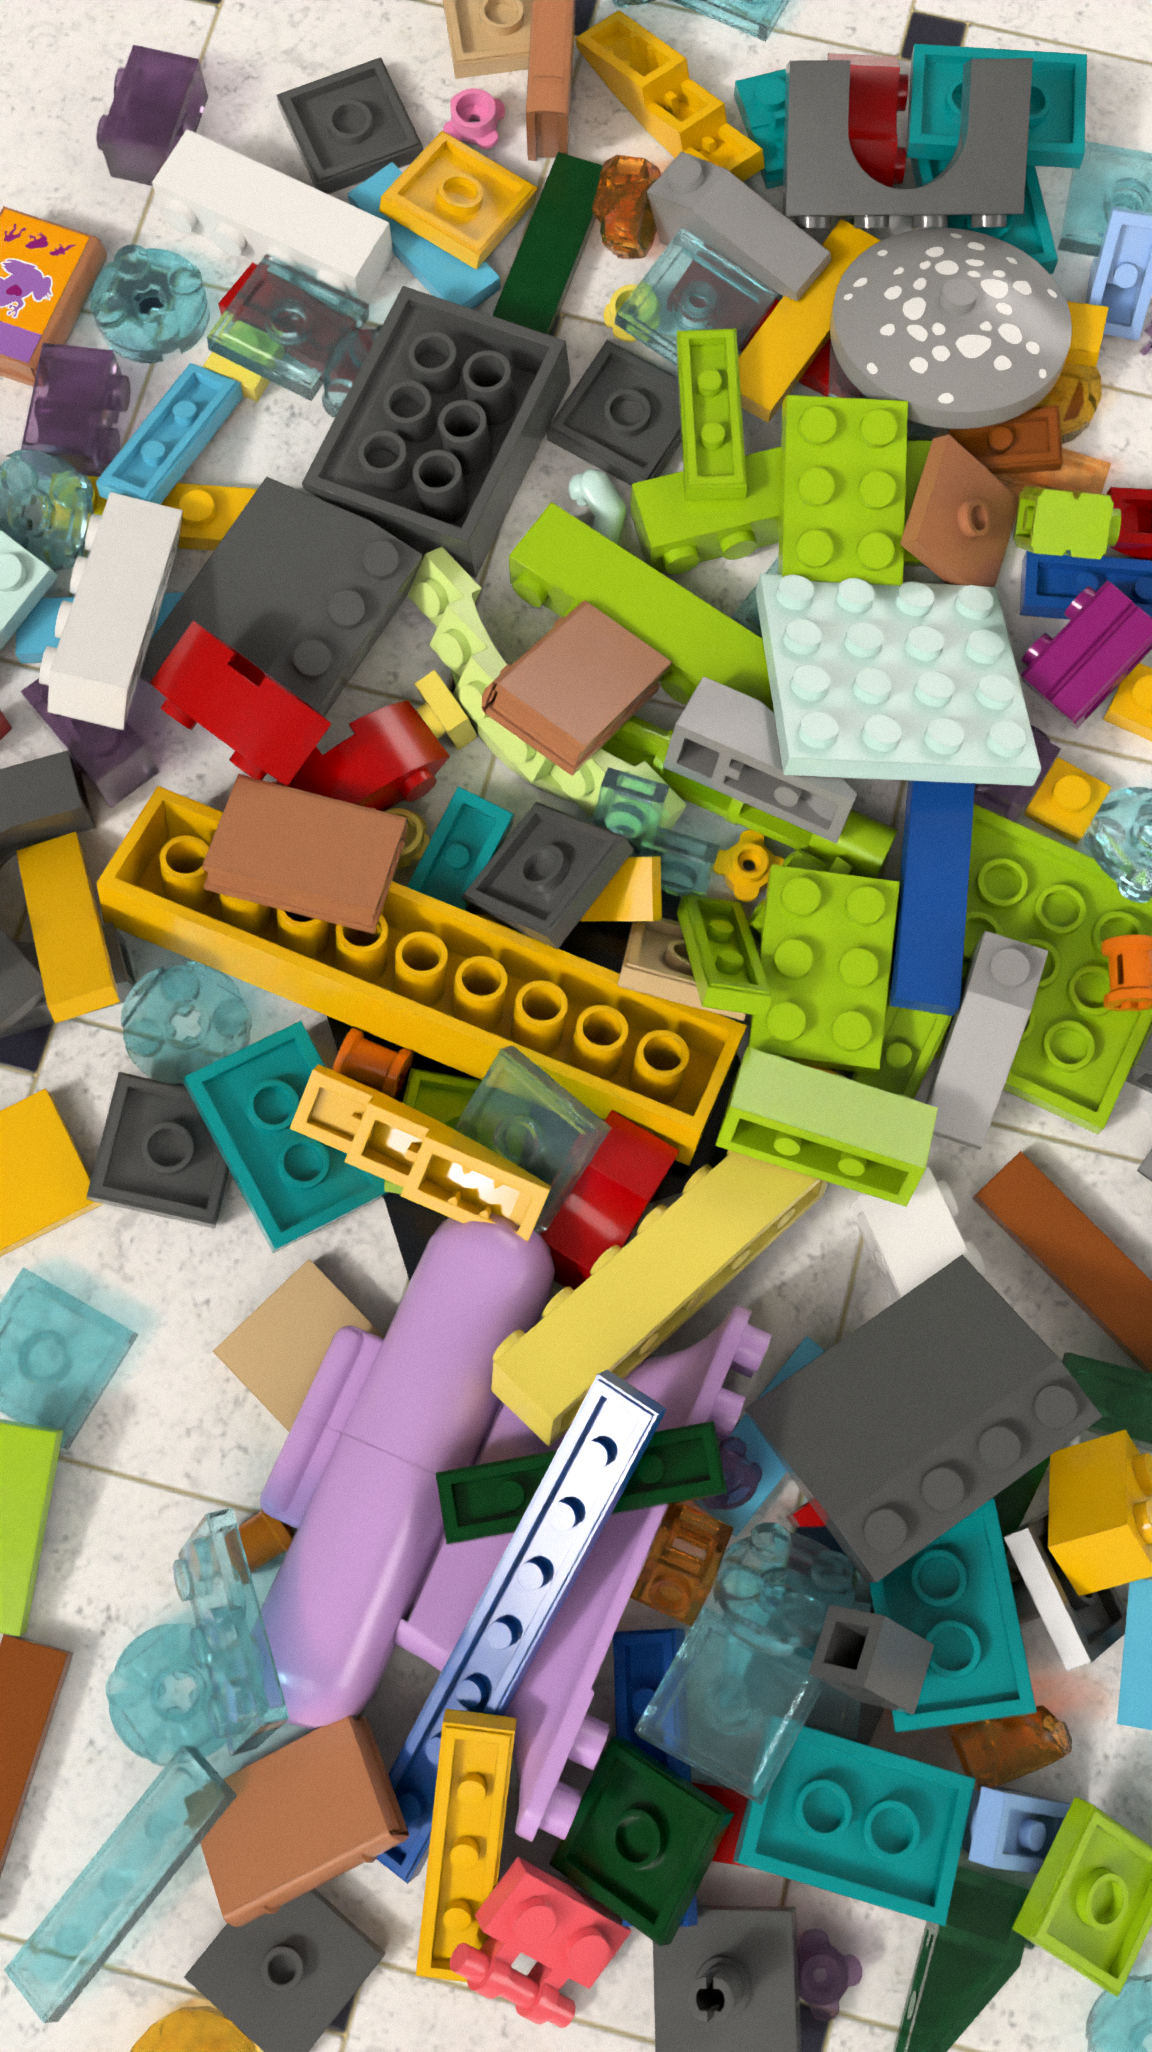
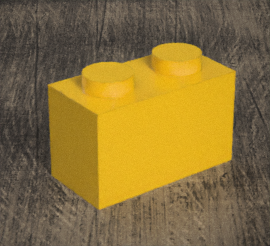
[1048,1429,1152,1596]

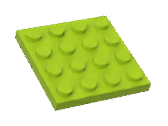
[887,804,1152,1135]

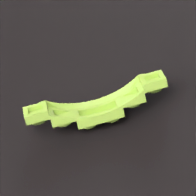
[407,547,687,852]

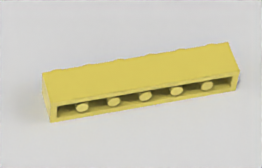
[491,1150,828,1447]

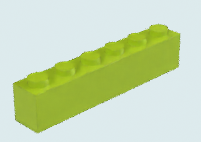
[509,502,774,713]

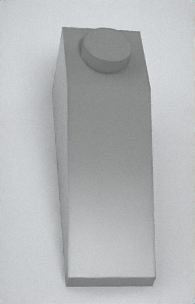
[646,151,832,301]
[663,676,858,843]
[926,931,1048,1150]

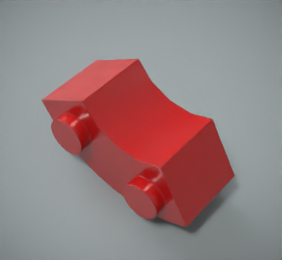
[827,53,909,188]
[150,620,332,786]
[276,700,450,812]
[535,1110,680,1290]

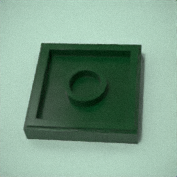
[549,1736,735,1946]

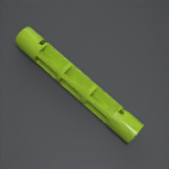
[601,716,899,878]

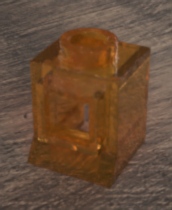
[630,1503,734,1627]

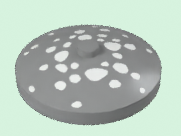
[830,228,1072,429]

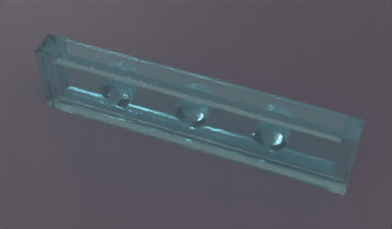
[4,1745,237,2023]

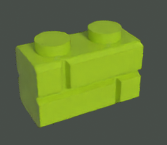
[1013,486,1121,560]

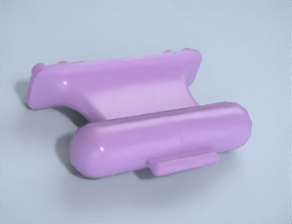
[243,1213,772,1842]

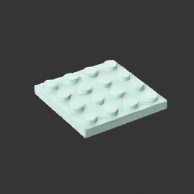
[755,574,1041,786]

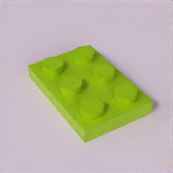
[778,395,908,586]
[748,864,900,1075]

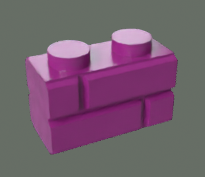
[1020,580,1152,729]

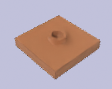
[900,434,1019,587]

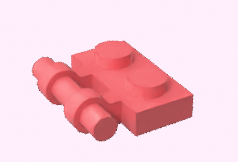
[450,1857,632,2028]

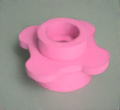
[443,88,505,149]

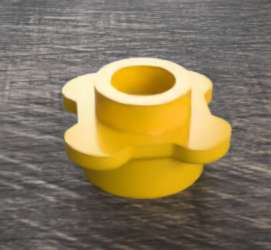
[712,830,784,902]

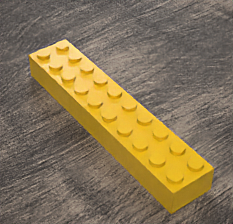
[96,786,747,1166]

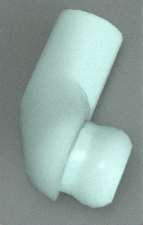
[569,468,626,545]

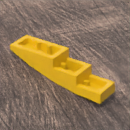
[575,10,765,182]
[290,1064,552,1242]

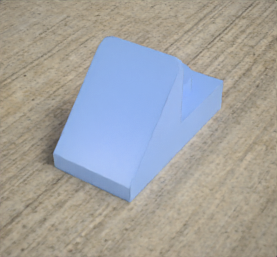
[1085,206,1152,341]
[962,1781,1071,1874]

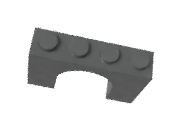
[782,58,1033,229]
[0,750,140,1038]

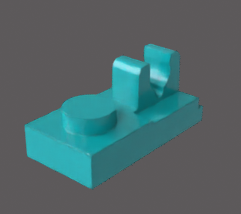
[734,69,786,189]
[407,786,515,912]

